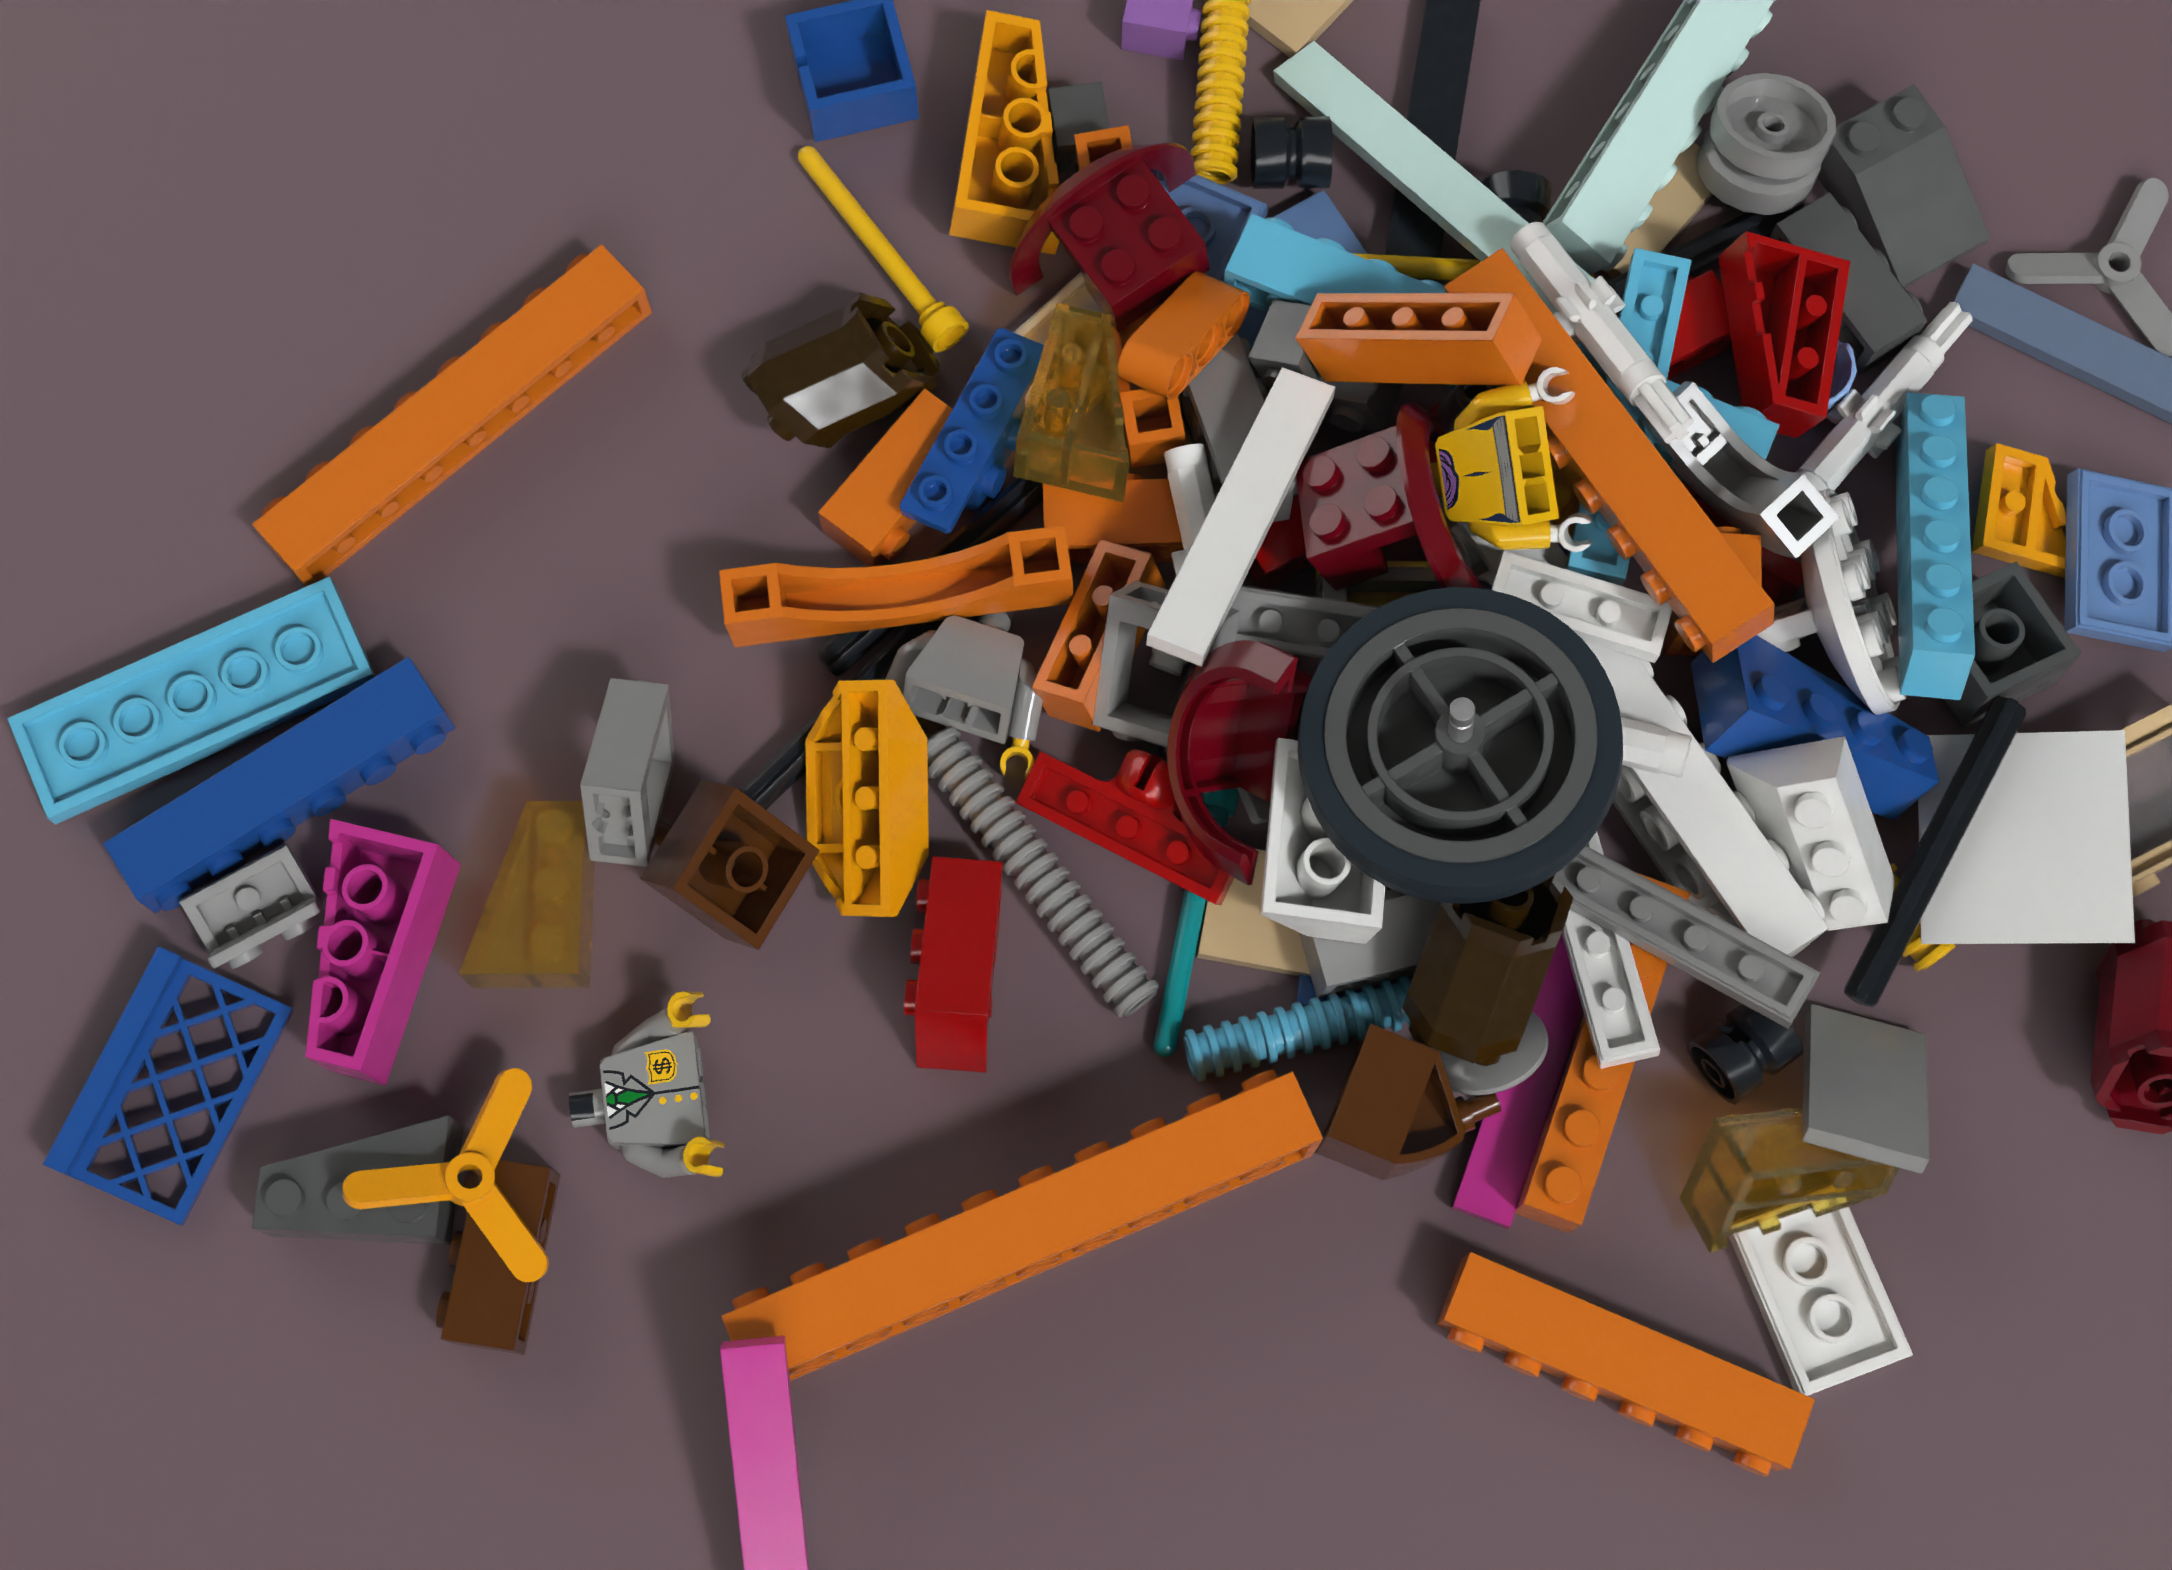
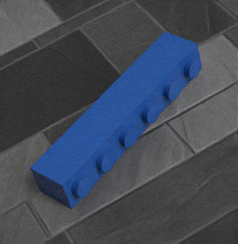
[103,657,456,913]

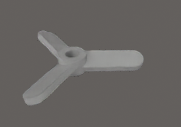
[2005,178,2172,358]

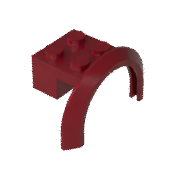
[1008,143,1210,332]
[1296,402,1485,591]
[1167,640,1313,885]

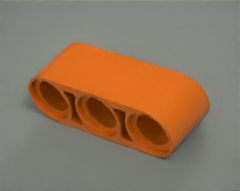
[1118,271,1250,400]

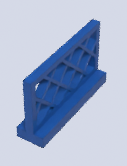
[42,946,294,1226]

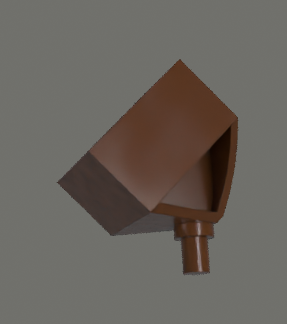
[640,779,820,950]
[1316,1024,1501,1180]

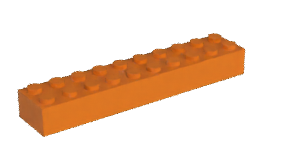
[721,1069,1323,1381]

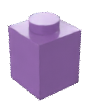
[1121,0,1203,61]

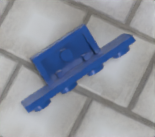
[900,328,1047,533]

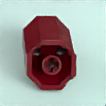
[2091,919,2172,1135]

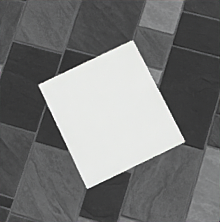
[1918,730,2135,944]

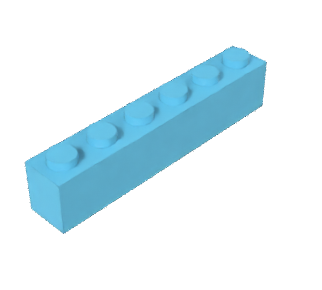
[1895,392,1975,700]

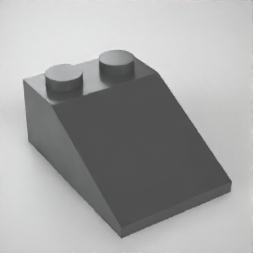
[1817,84,1990,288]

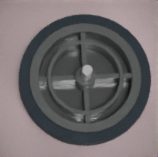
[1297,587,1623,904]

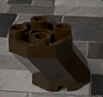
[742,293,940,448]
[1402,875,1573,1066]

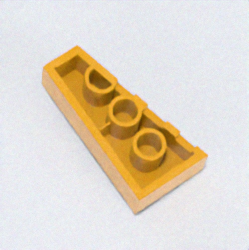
[949,10,1059,255]

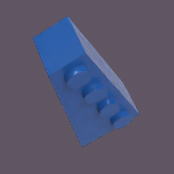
[1691,635,1939,820]

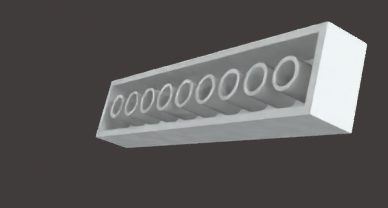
[1438,497,1829,957]

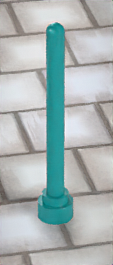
[1153,788,1239,1058]

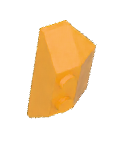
[805,679,929,917]

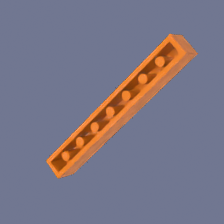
[252,244,652,587]
[1444,248,1774,663]

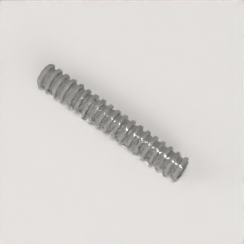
[928,727,1159,1018]

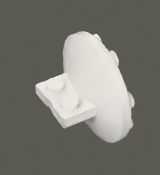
[1757,488,1906,715]

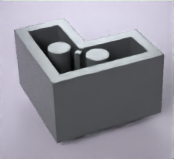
[1248,300,1404,433]

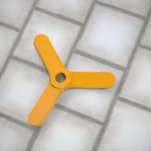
[342,1068,549,1282]

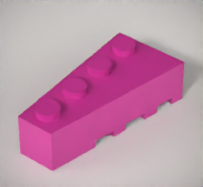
[305,819,461,1086]

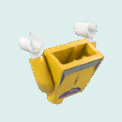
[1430,367,1593,552]

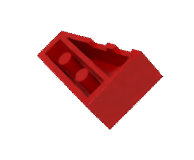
[1718,231,1851,439]
[904,856,1003,1073]

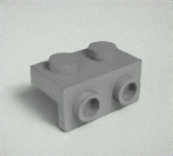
[179,842,323,969]

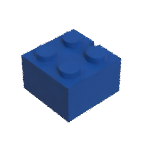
[785,0,919,142]

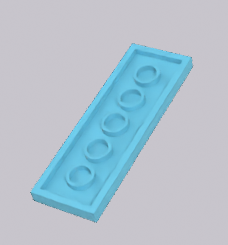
[7,576,376,825]

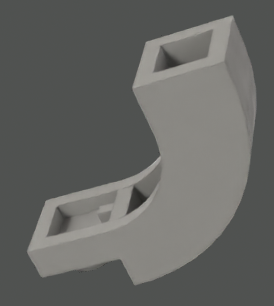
[1642,381,1840,558]

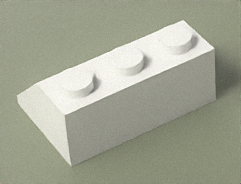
[1727,736,1895,931]
[1260,738,1385,944]

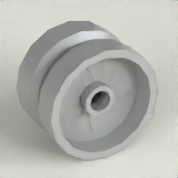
[1697,73,1836,215]

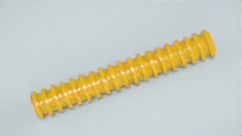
[1191,0,1251,185]

